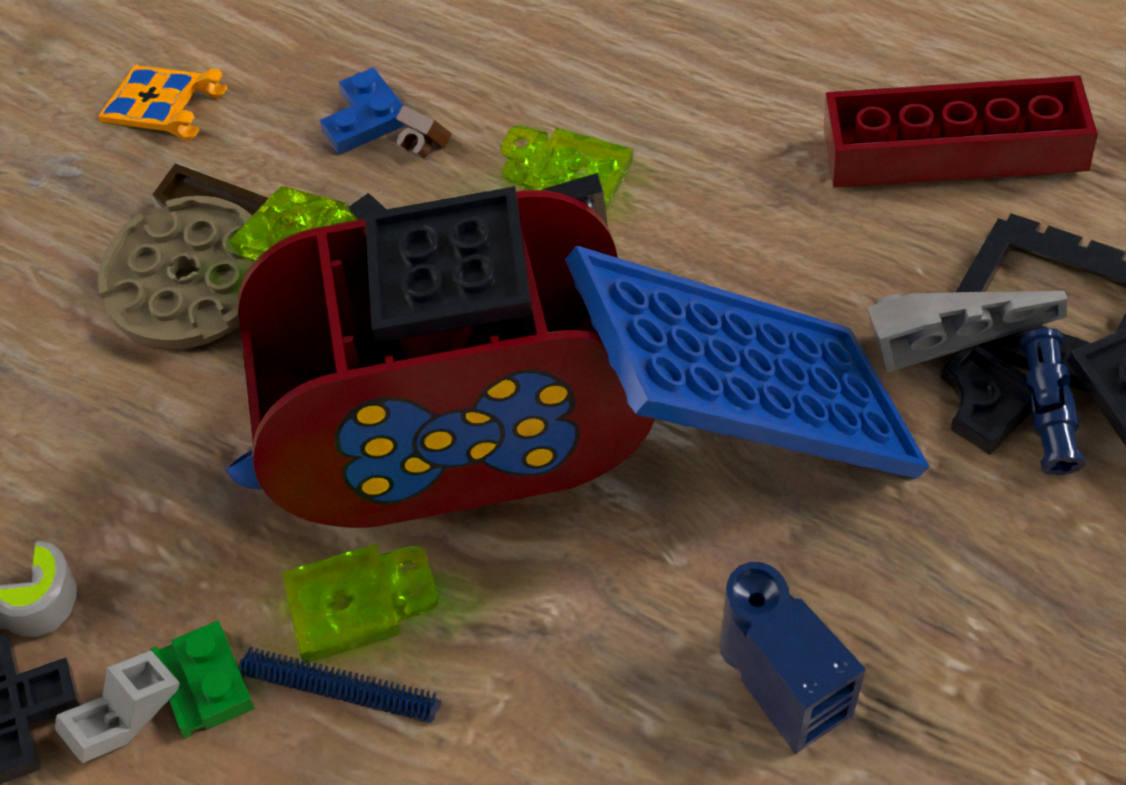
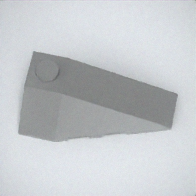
[867,291,1068,373]

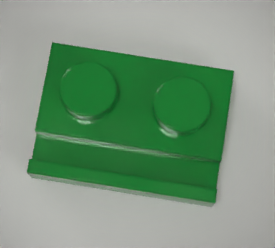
[150,620,255,739]

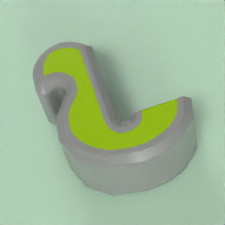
[0,541,77,637]

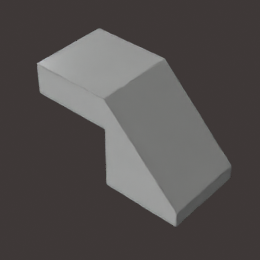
[55,650,179,763]

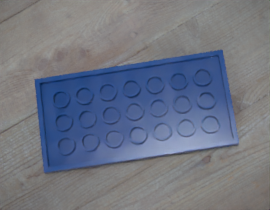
[565,246,930,479]

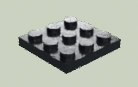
[365,186,533,343]

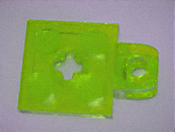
[500,126,634,211]
[229,186,357,260]
[281,543,440,664]

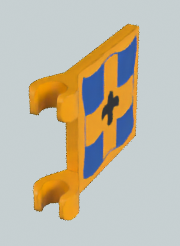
[98,65,227,141]

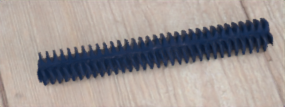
[239,647,441,723]

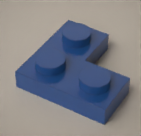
[320,67,405,155]

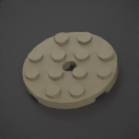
[98,196,270,349]

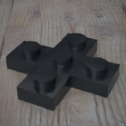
[0,634,81,784]

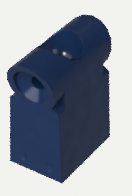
[720,562,866,754]

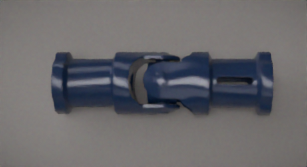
[1020,328,1086,475]

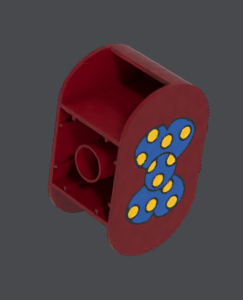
[237,190,655,528]

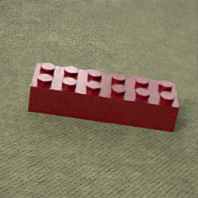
[824,75,1098,188]

